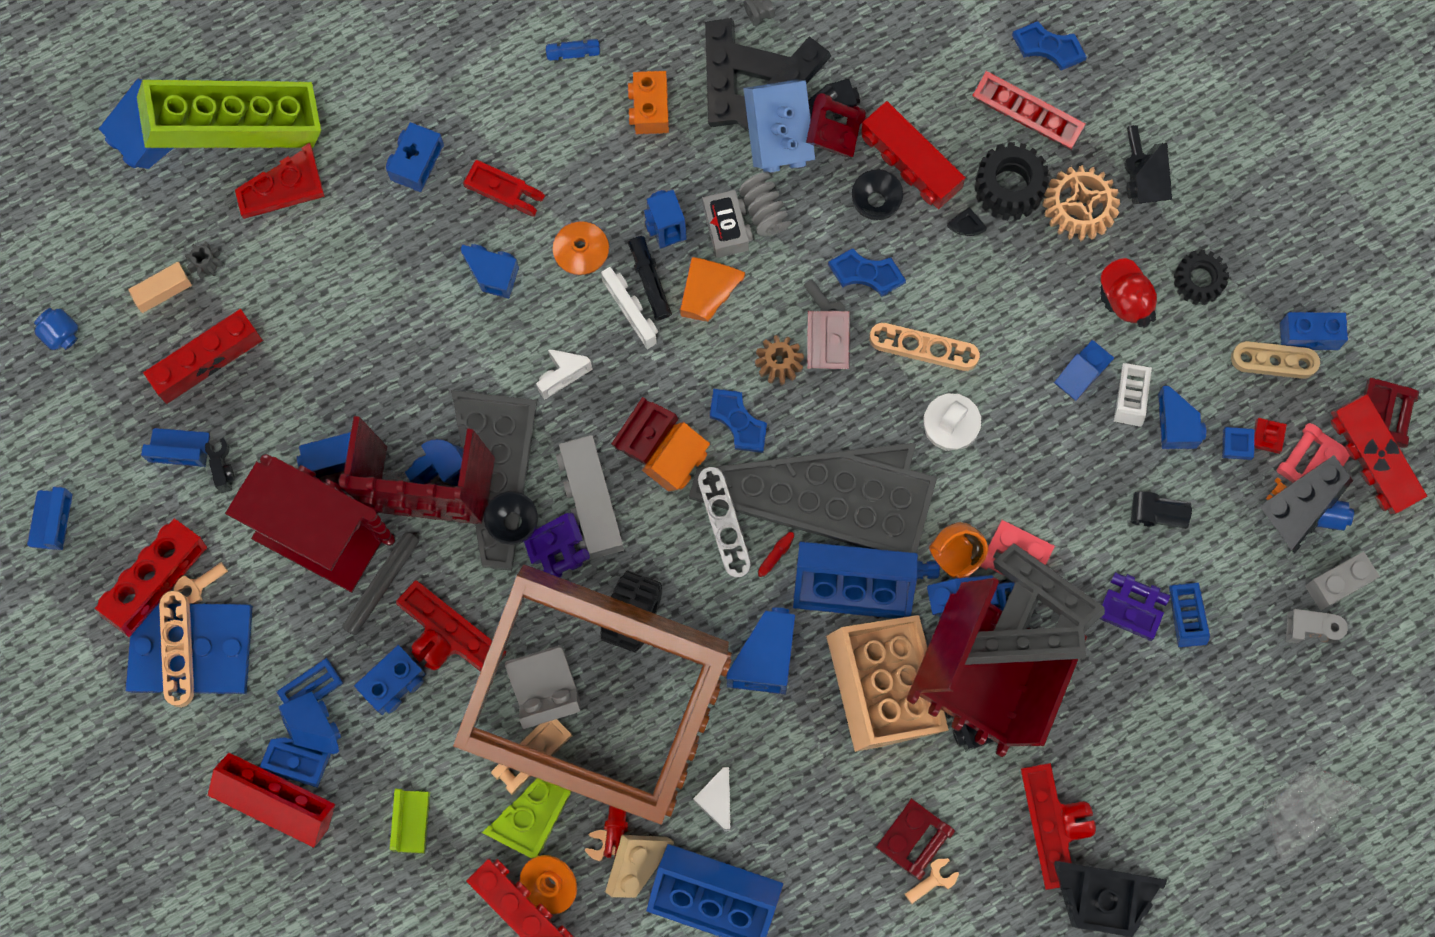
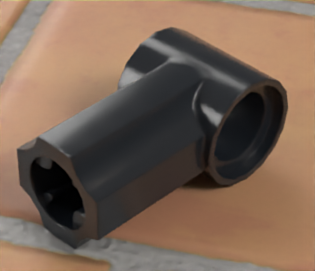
[1130,491,1192,529]

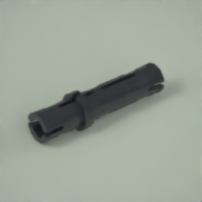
[627,236,672,321]

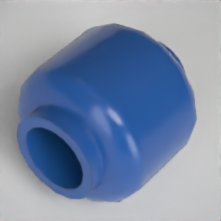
[34,308,78,350]

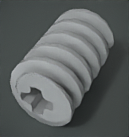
[739,172,791,237]

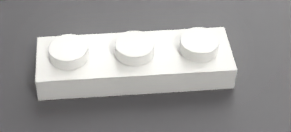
[601,267,658,349]

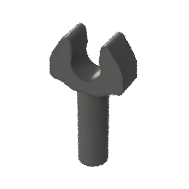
[804,279,845,311]

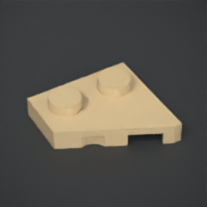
[605,835,674,898]

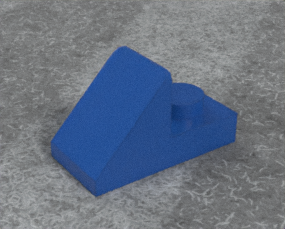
[1054,340,1114,401]

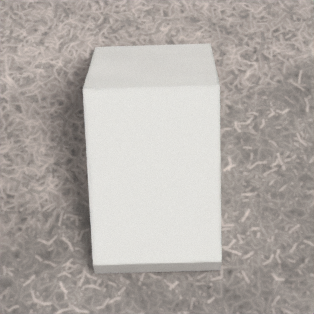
[693,767,730,831]

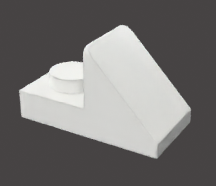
[536,349,592,400]

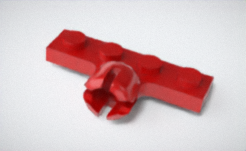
[396,580,506,672]
[1021,763,1096,890]

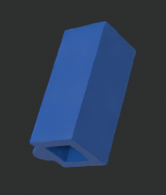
[296,432,351,478]

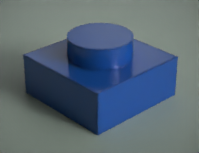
[1222,427,1255,460]

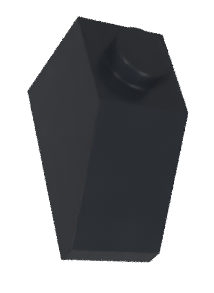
[1126,143,1172,204]

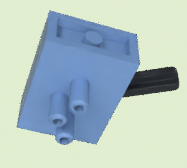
[743,80,838,172]

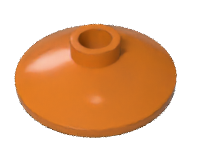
[553,221,609,275]
[519,855,577,914]

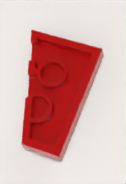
[235,143,325,219]

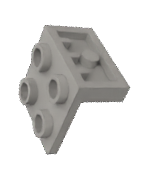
[505,645,580,729]

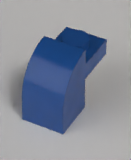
[404,439,464,486]

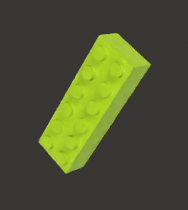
[137,80,321,148]

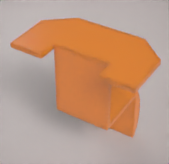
[1266,477,1287,500]

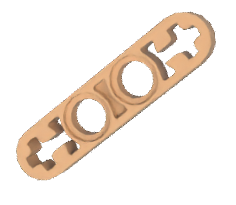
[869,323,980,371]
[159,591,194,708]

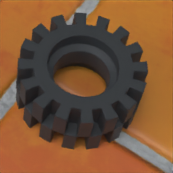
[1174,250,1229,305]

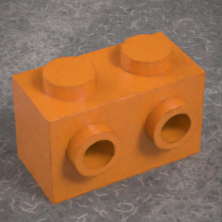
[628,71,669,134]
[642,422,710,492]

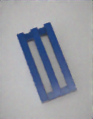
[276,658,344,704]

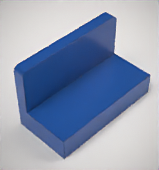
[141,428,210,467]
[27,487,73,550]

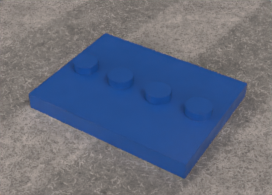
[126,603,253,694]

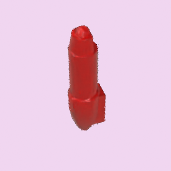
[757,532,795,577]

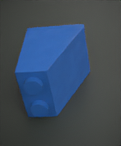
[99,78,173,169]
[726,607,795,695]

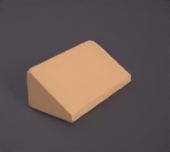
[128,262,192,313]

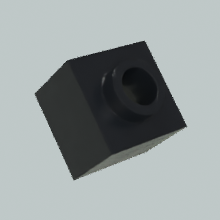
[830,79,860,120]

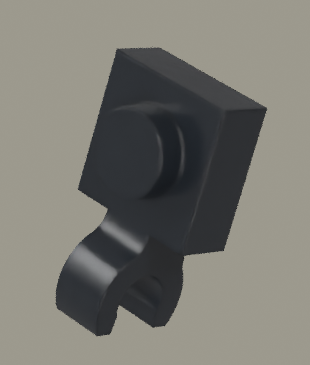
[205,438,235,493]

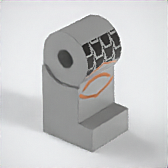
[1286,609,1348,644]

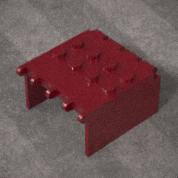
[339,416,495,524]
[225,454,395,593]
[907,578,1087,757]

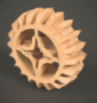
[1043,165,1120,242]

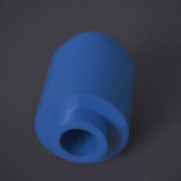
[1317,500,1354,531]

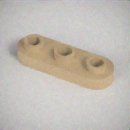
[1231,341,1320,379]

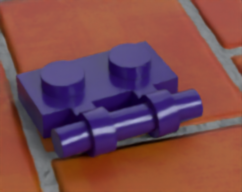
[524,513,590,578]
[1100,572,1170,641]

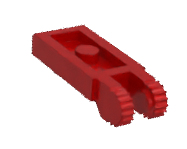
[463,160,545,217]

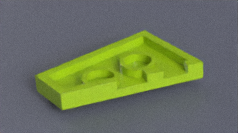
[482,778,572,859]

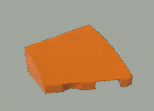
[680,257,745,322]

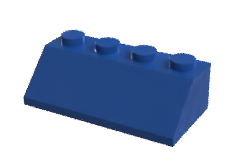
[793,542,918,619]
[646,844,784,937]

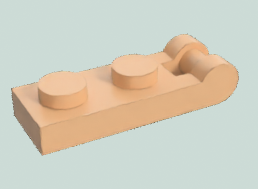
[491,719,573,795]

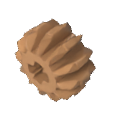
[755,335,804,385]

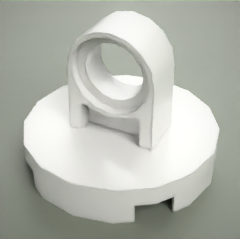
[923,393,981,451]

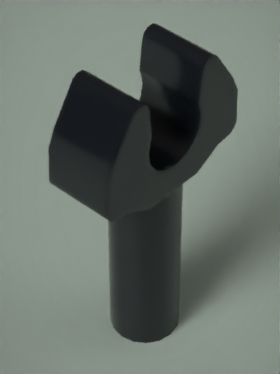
[1124,125,1146,175]

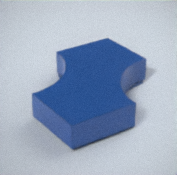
[1012,21,1087,70]
[828,248,906,297]
[710,389,767,453]

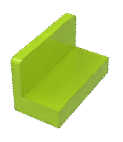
[390,788,430,854]

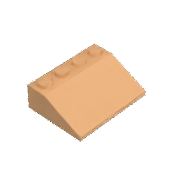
[826,615,949,752]

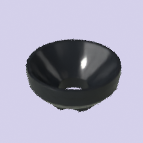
[852,169,903,220]
[484,491,538,545]

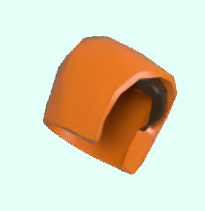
[929,522,989,579]

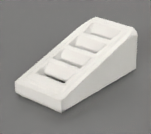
[1114,363,1152,427]

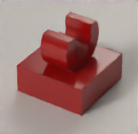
[1254,418,1287,454]

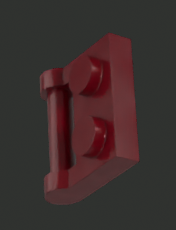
[806,93,866,157]
[1364,377,1419,448]
[876,798,956,881]

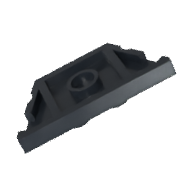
[1054,861,1167,937]

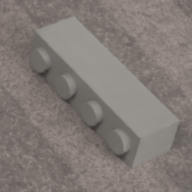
[556,435,624,560]

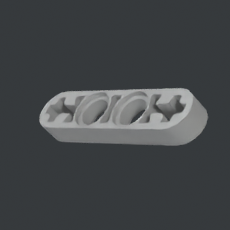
[698,467,752,578]

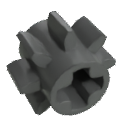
[185,241,223,279]

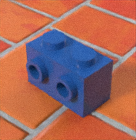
[644,190,686,249]
[354,645,426,715]

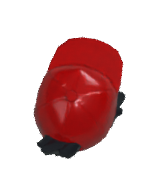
[1100,258,1157,328]

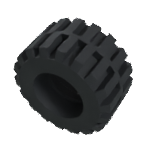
[974,142,1049,221]
[600,570,662,653]

